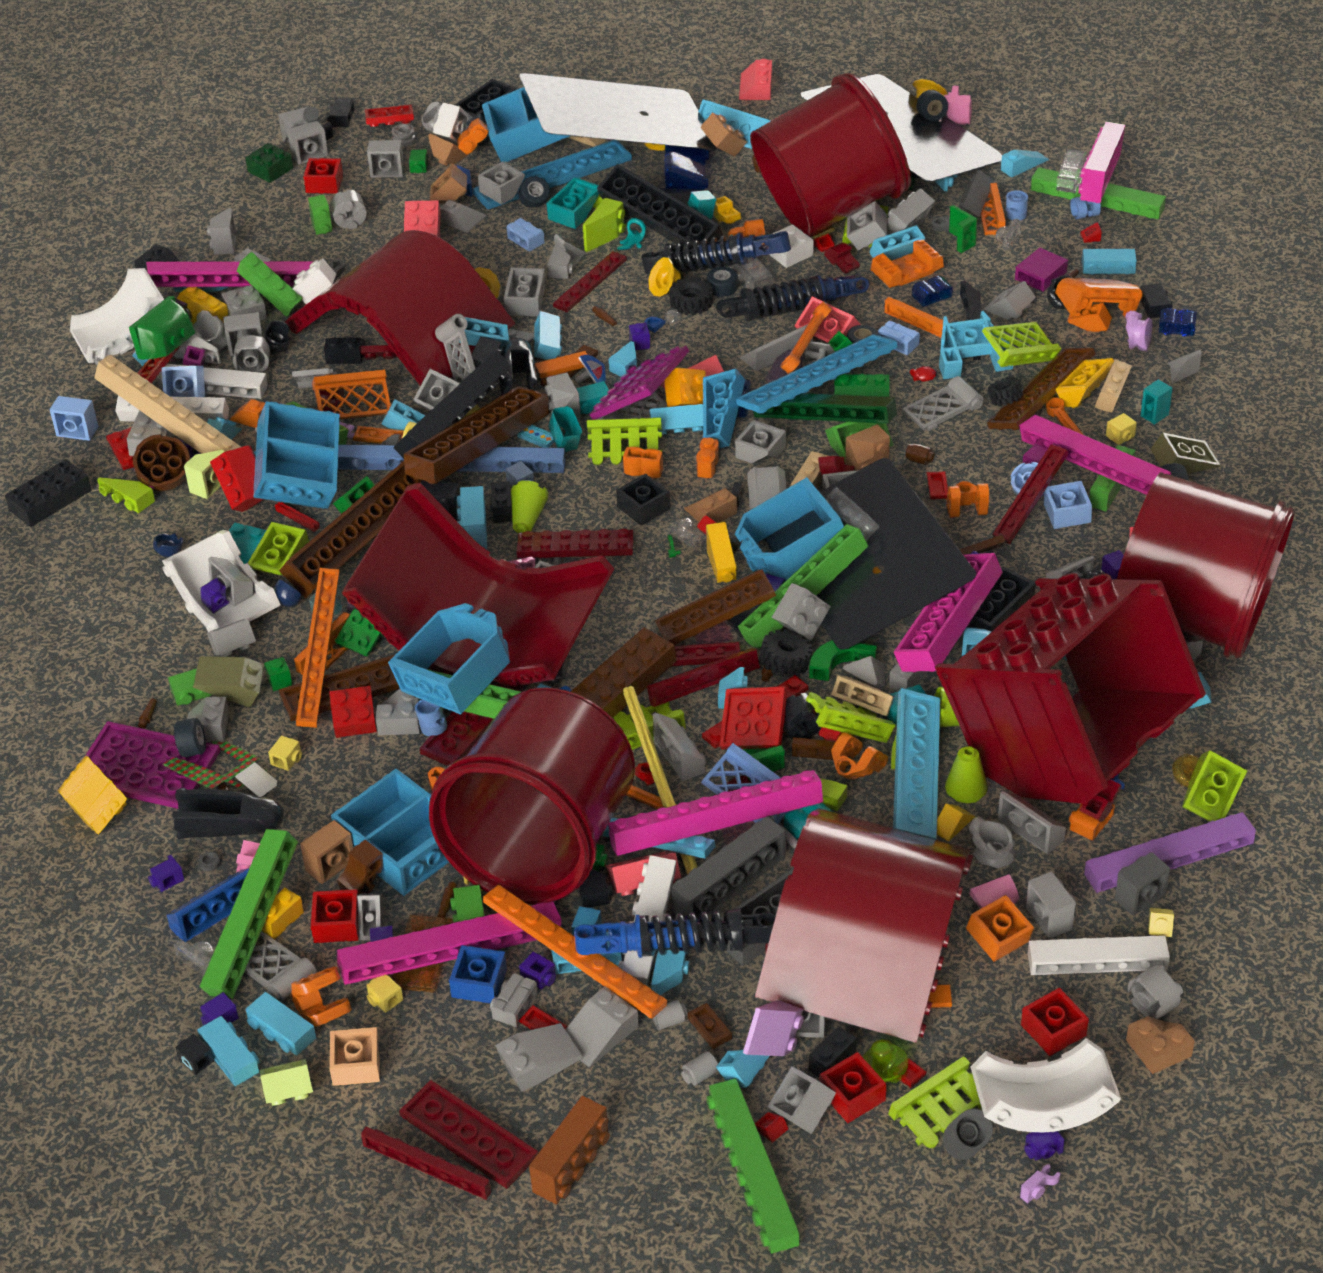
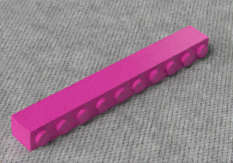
[147,261,314,287]
[1019,415,1171,495]
[608,770,823,856]
[337,901,561,985]

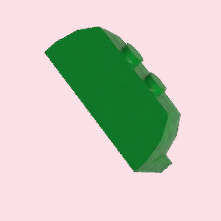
[128,296,195,360]

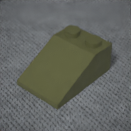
[1151,433,1221,474]
[193,656,264,707]

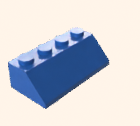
[166,868,249,943]

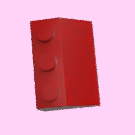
[210,445,263,512]

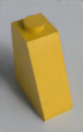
[706,522,736,583]

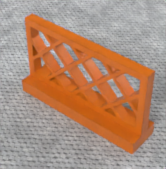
[312,370,391,419]

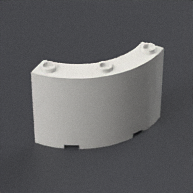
[70,268,164,363]
[162,530,281,632]
[971,1038,1121,1132]

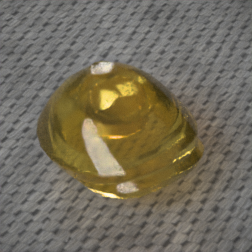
[1172,754,1199,788]

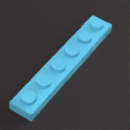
[602,818,715,859]

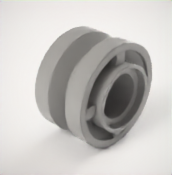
[392,124,415,147]

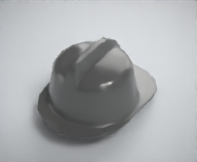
[943,1109,993,1160]

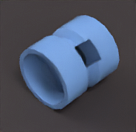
[1005,190,1028,221]
[1070,197,1101,219]
[415,699,447,736]

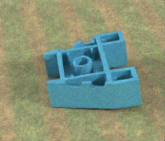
[939,311,1013,379]

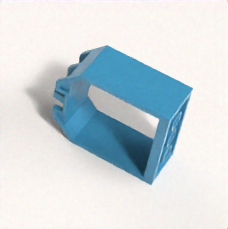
[735,477,844,582]
[388,603,510,714]

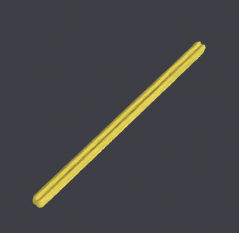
[623,686,698,875]

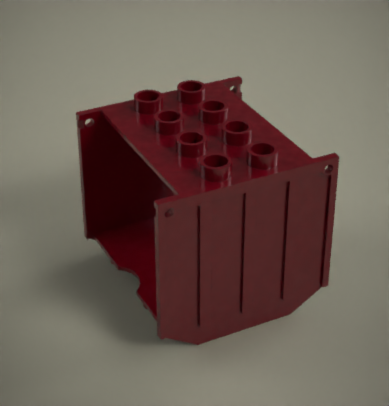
[935,573,1206,804]

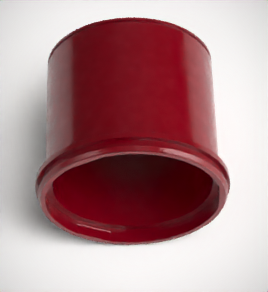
[750,73,911,237]
[1117,472,1295,659]
[429,687,635,904]

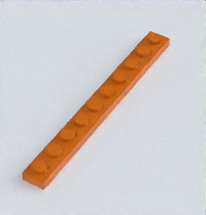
[296,568,339,728]
[483,885,667,1019]

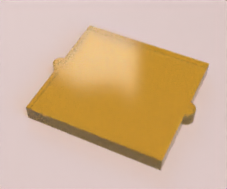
[810,226,835,240]

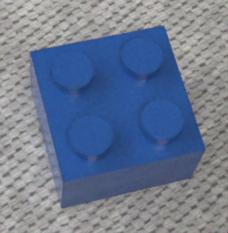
[449,945,507,1004]

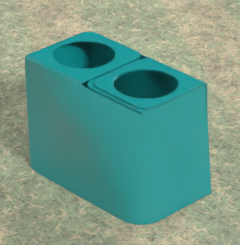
[548,407,582,452]

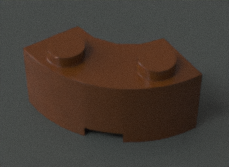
[337,840,383,895]

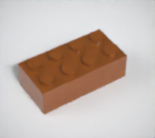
[529,1096,610,1205]

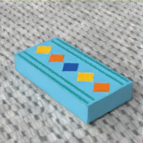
[517,425,555,448]

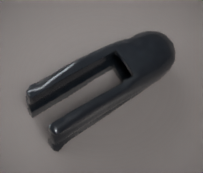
[500,338,538,397]
[172,788,284,839]

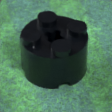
[783,693,822,740]

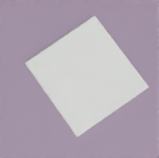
[235,762,277,797]

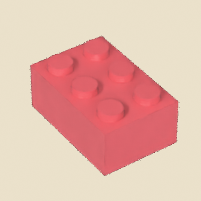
[404,200,441,238]

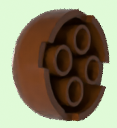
[133,434,190,491]

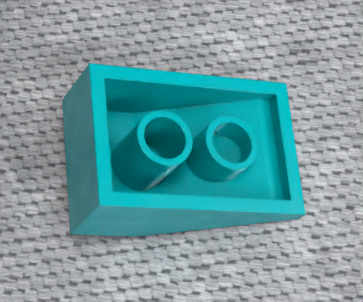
[546,177,599,229]
[229,523,266,571]

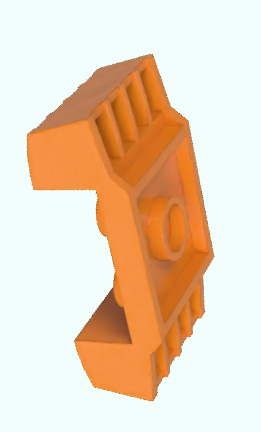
[870,239,944,288]

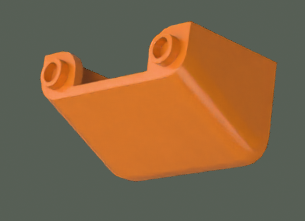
[1055,278,1143,317]

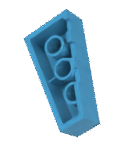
[703,369,745,448]

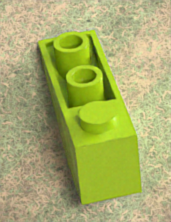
[98,477,155,513]

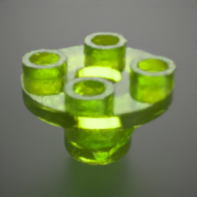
[863,1039,908,1083]

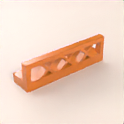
[980,183,1006,235]
[884,297,943,337]
[294,612,350,675]

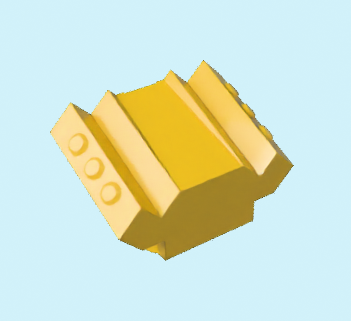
[58,756,127,835]

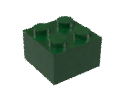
[245,143,293,183]

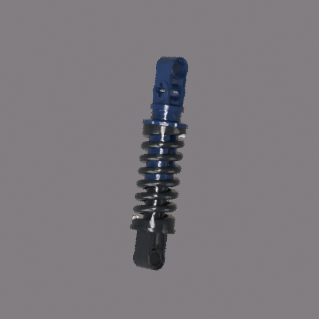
[641,231,791,274]
[716,275,869,321]

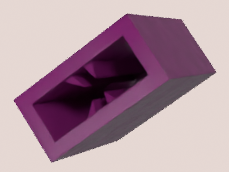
[1015,247,1068,292]

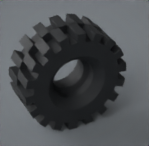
[669,277,713,315]
[759,630,813,677]

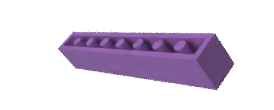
[1084,812,1256,893]

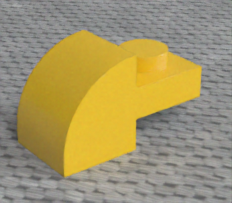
[713,196,741,224]

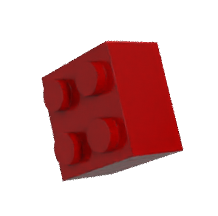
[303,158,343,193]
[329,686,377,738]
[311,889,359,943]
[1021,988,1089,1057]
[819,1052,886,1123]

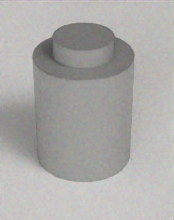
[652,1000,687,1031]
[682,1051,718,1086]

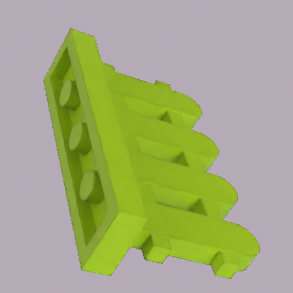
[587,418,662,465]
[806,692,895,743]
[614,702,686,750]
[888,1056,983,1148]

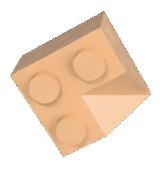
[330,1027,380,1086]

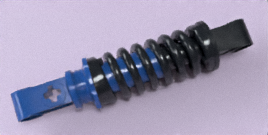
[574,908,776,958]

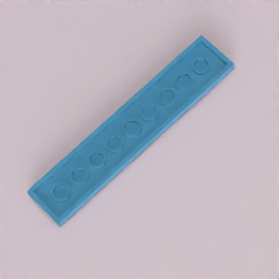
[472,140,632,210]
[736,334,898,413]

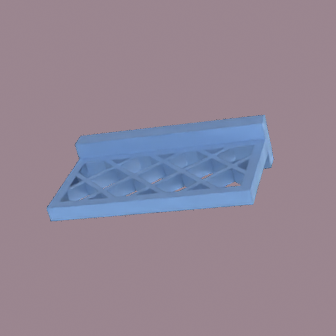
[701,743,789,824]

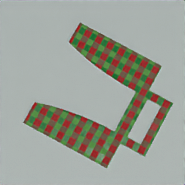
[162,741,267,789]

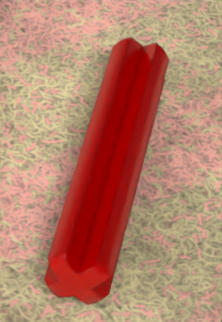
[275,502,320,532]

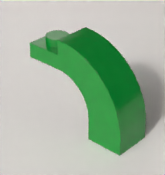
[809,640,877,681]

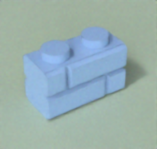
[506,218,544,252]
[878,320,920,355]

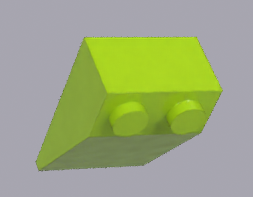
[583,198,626,252]
[248,522,310,576]
[1182,750,1247,822]

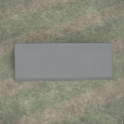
[740,324,813,371]

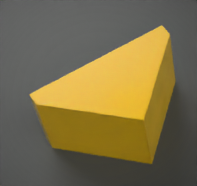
[937,803,975,842]

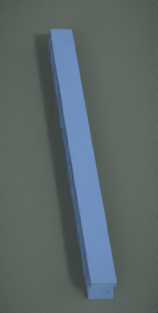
[337,445,566,473]

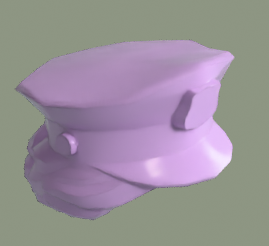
[1125,311,1152,352]

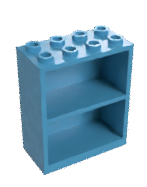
[482,75,569,162]
[253,401,340,508]
[331,769,449,896]

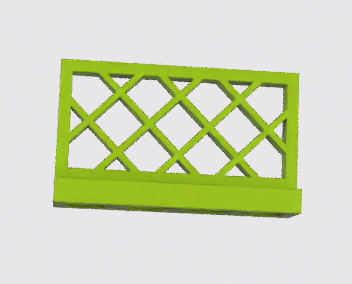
[982,322,1061,367]

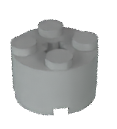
[331,190,367,229]
[233,335,270,373]
[1128,965,1183,1019]

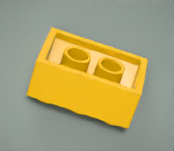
[177,287,229,324]
[1056,358,1114,408]

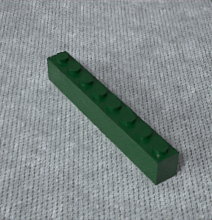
[754,393,897,424]

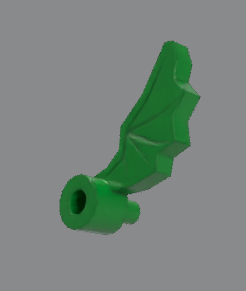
[667,534,681,558]

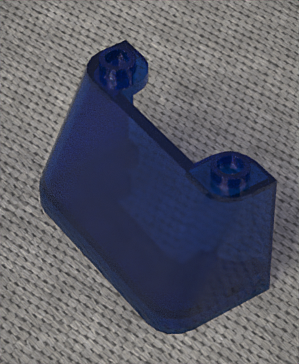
[665,145,709,190]

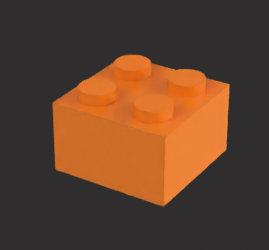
[966,895,1034,962]

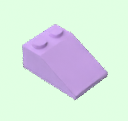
[743,1000,804,1056]

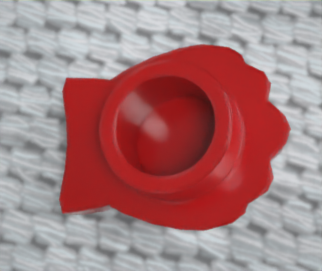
[910,366,936,381]
[635,762,655,786]

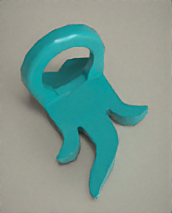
[617,218,646,250]

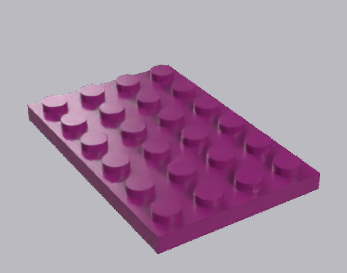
[589,345,689,420]
[84,721,221,809]

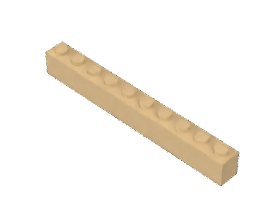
[94,355,241,454]

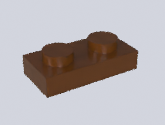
[792,738,835,760]
[687,1003,732,1049]

